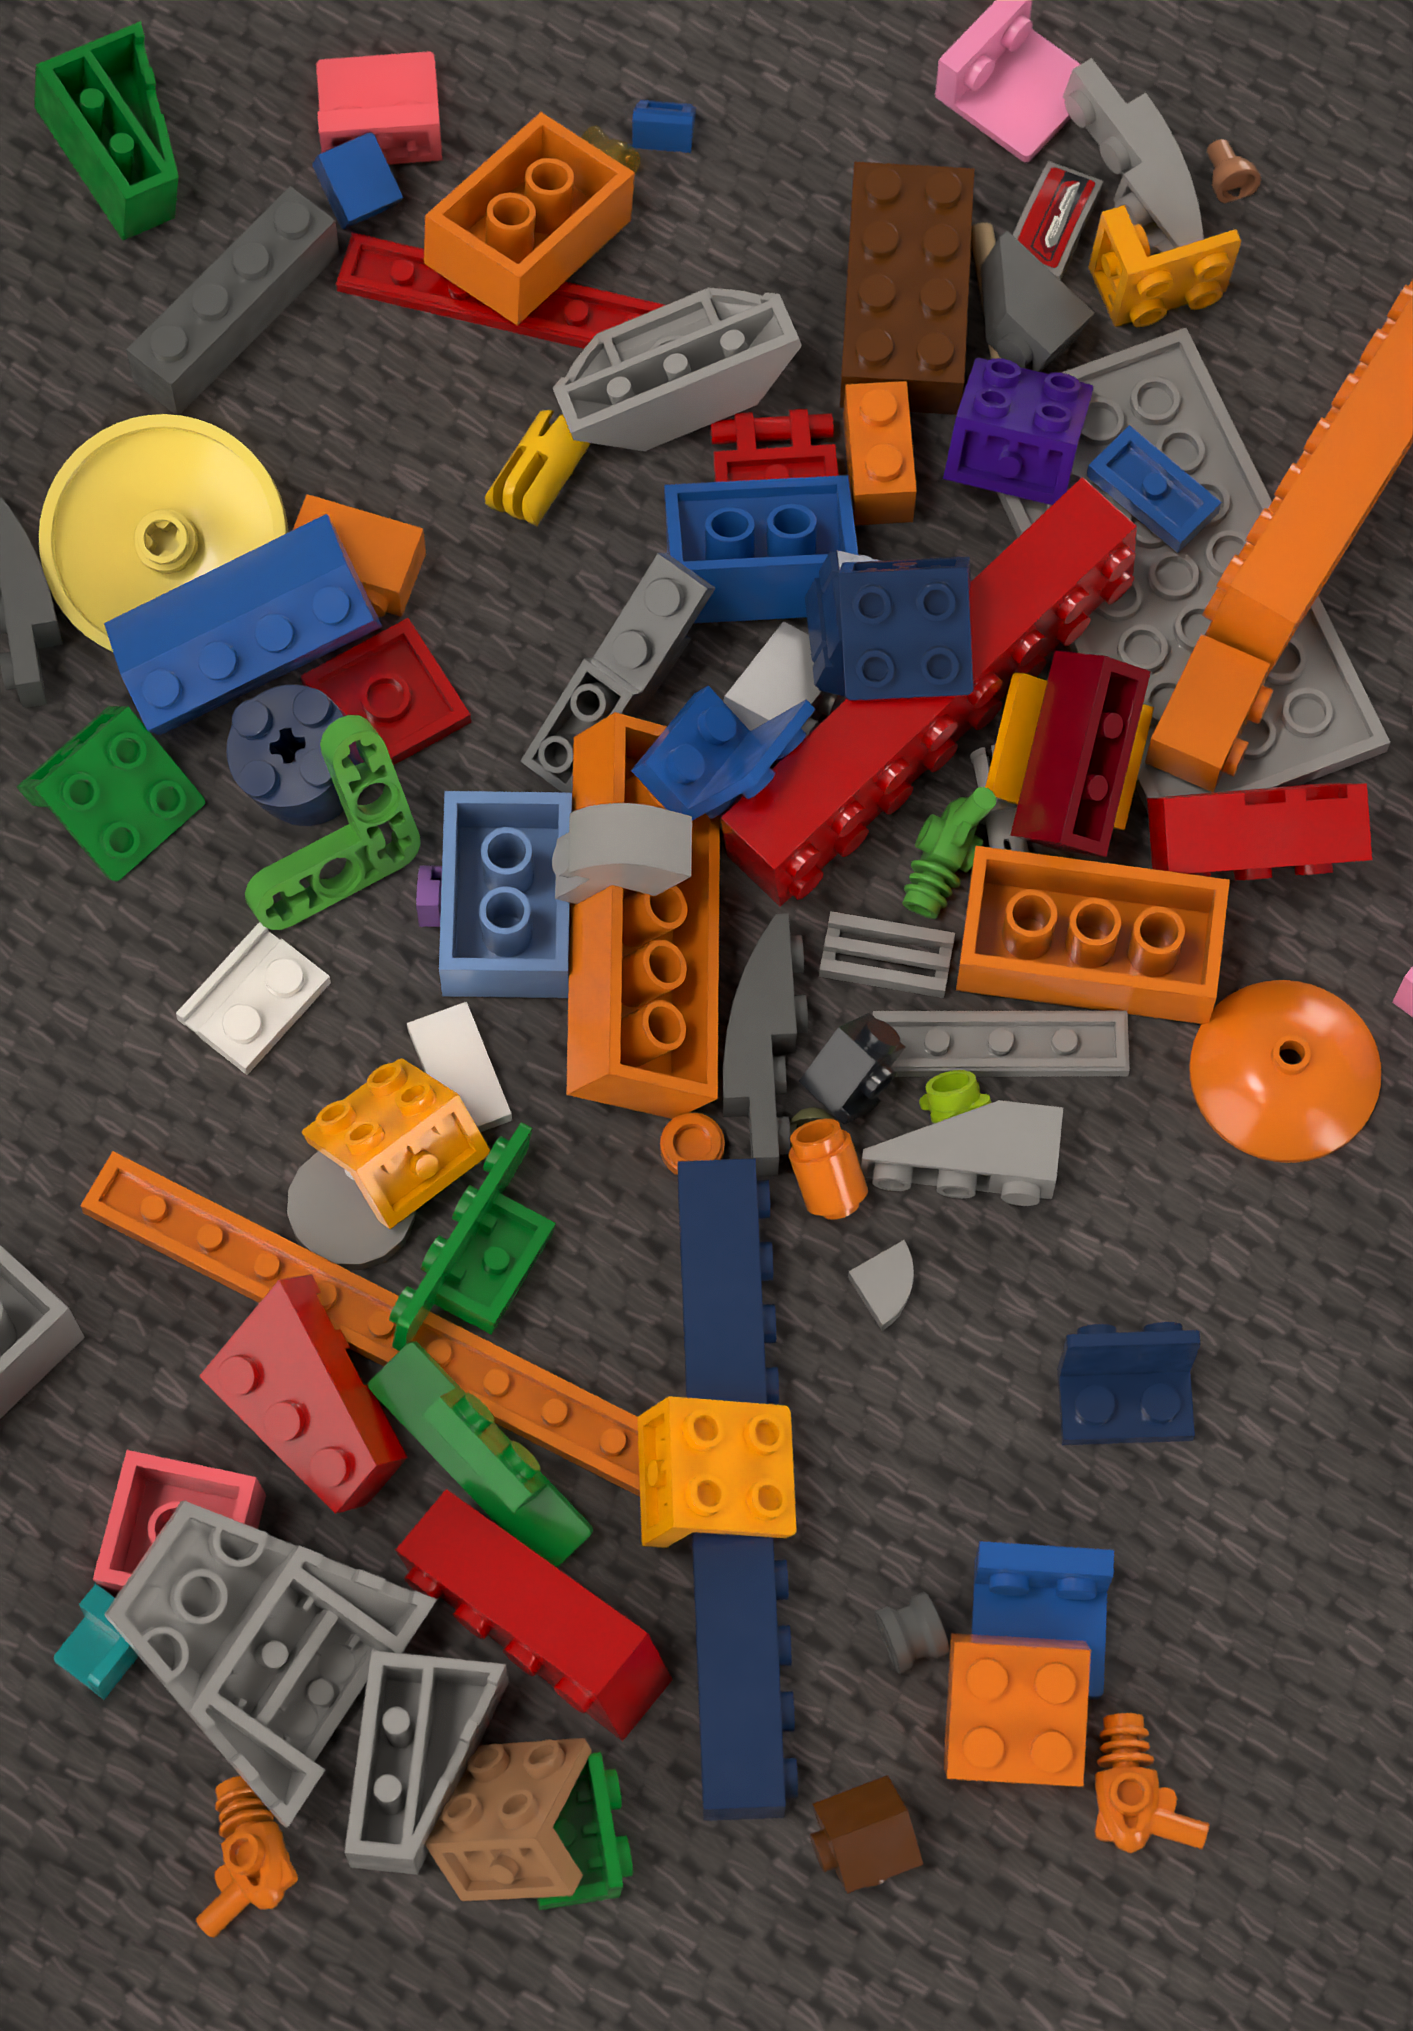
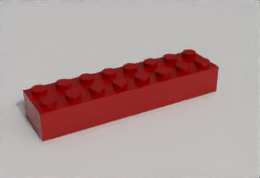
[721,477,1137,907]

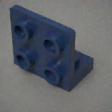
[839,557,974,700]
[1057,1322,1201,1445]

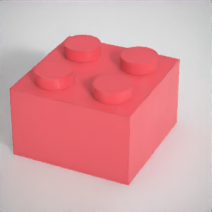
[93,1450,266,1597]

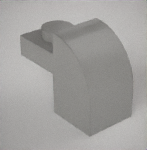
[552,803,692,904]

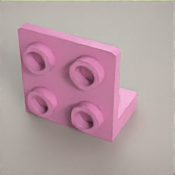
[935,0,1081,163]

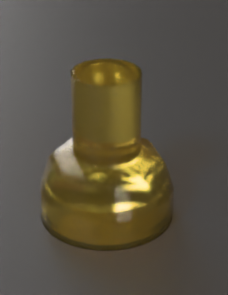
[581,126,641,173]

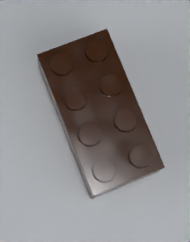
[839,161,974,415]

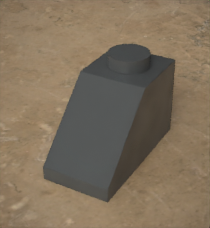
[980,230,1095,372]

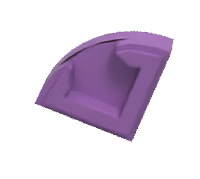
[416,865,442,927]

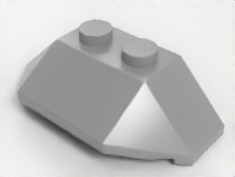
[553,288,802,451]

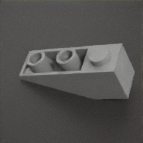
[861,1100,1063,1206]

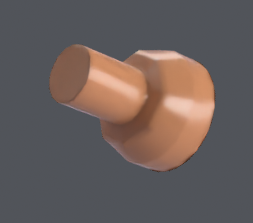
[1207,139,1261,203]

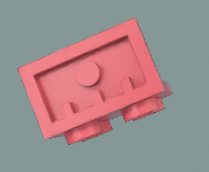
[316,52,443,165]

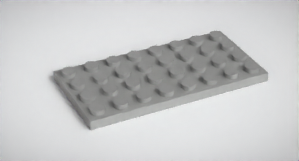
[997,327,1390,813]

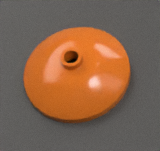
[1189,980,1381,1163]

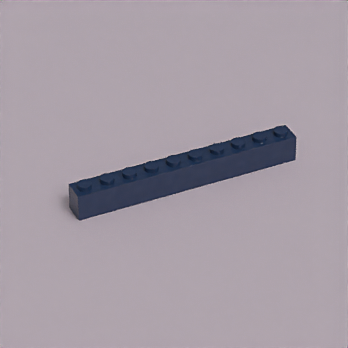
[678,1158,798,1821]

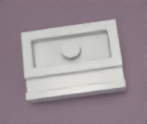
[176,922,331,1075]

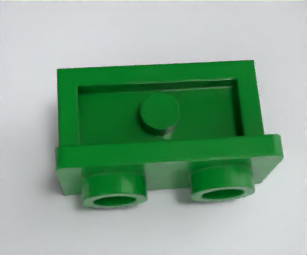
[537,1752,633,1910]

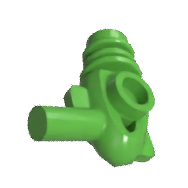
[902,787,996,919]

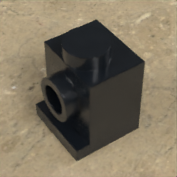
[799,1012,906,1125]

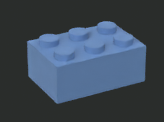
[439,791,572,998]

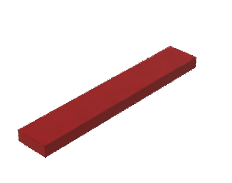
[336,233,665,349]

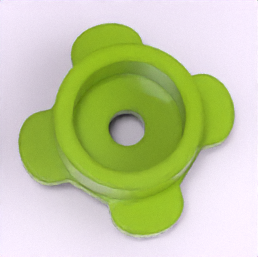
[919,1070,992,1123]

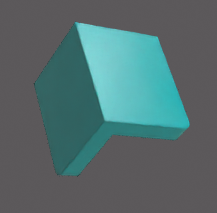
[54,1584,139,1700]

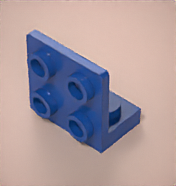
[631,685,815,821]
[971,1541,1114,1699]

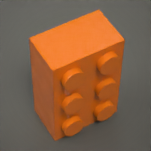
[424,112,635,325]

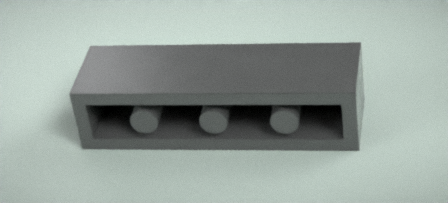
[126,186,340,415]

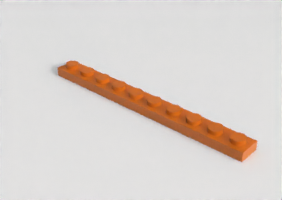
[80,1151,640,1497]

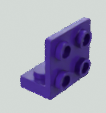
[943,358,1094,505]

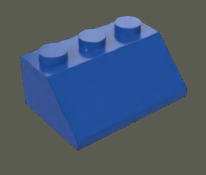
[664,475,858,623]

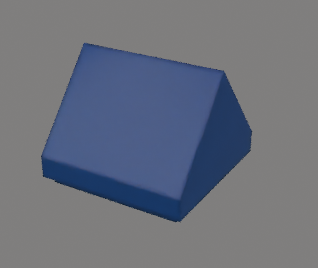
[632,100,696,153]

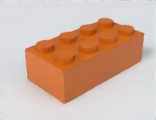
[956,846,1230,1024]

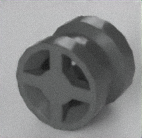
[875,1592,950,1674]

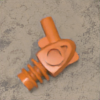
[1094,1713,1209,1853]
[196,1776,298,1938]

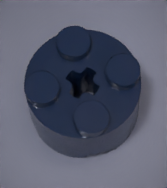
[227,685,364,826]

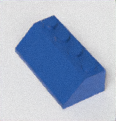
[104,514,383,735]

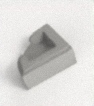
[848,1240,914,1331]

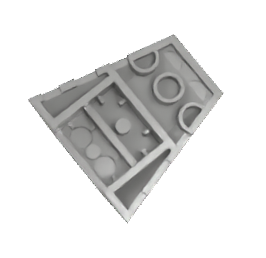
[104,1501,437,1828]

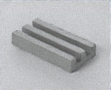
[819,911,955,998]

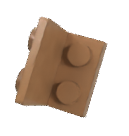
[425,1738,592,1901]

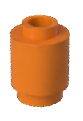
[789,1119,868,1219]

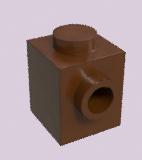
[809,1775,923,1894]

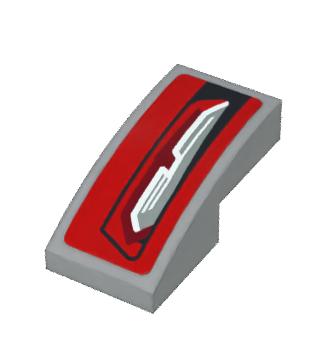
[1013,161,1104,280]

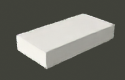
[407,1002,512,1132]

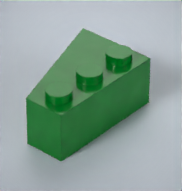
[34,21,179,241]

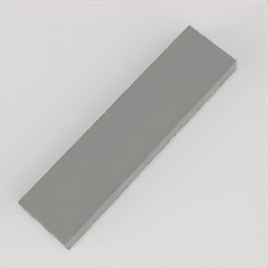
[872,1011,1130,1077]

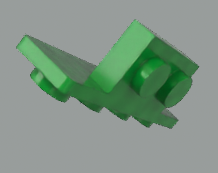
[389,1122,556,1351]
[368,1341,593,1568]

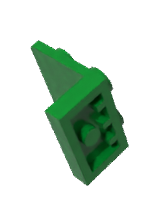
[16,706,205,882]

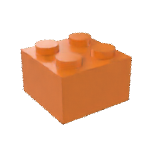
[944,1633,1091,1787]

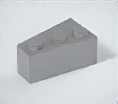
[345,1650,509,1875]

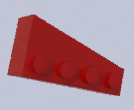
[395,1489,673,1742]

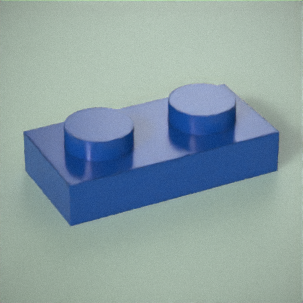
[1086,425,1222,553]

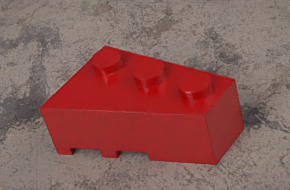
[1147,783,1372,880]

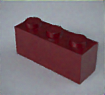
[1010,651,1151,857]

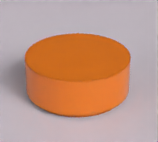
[660,1113,725,1175]

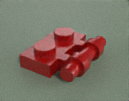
[710,409,838,482]

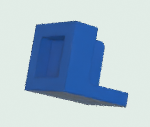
[312,133,403,229]

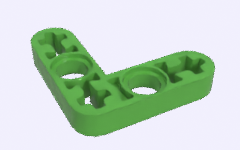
[245,715,421,930]

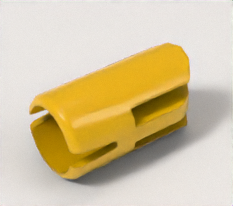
[485,410,590,526]

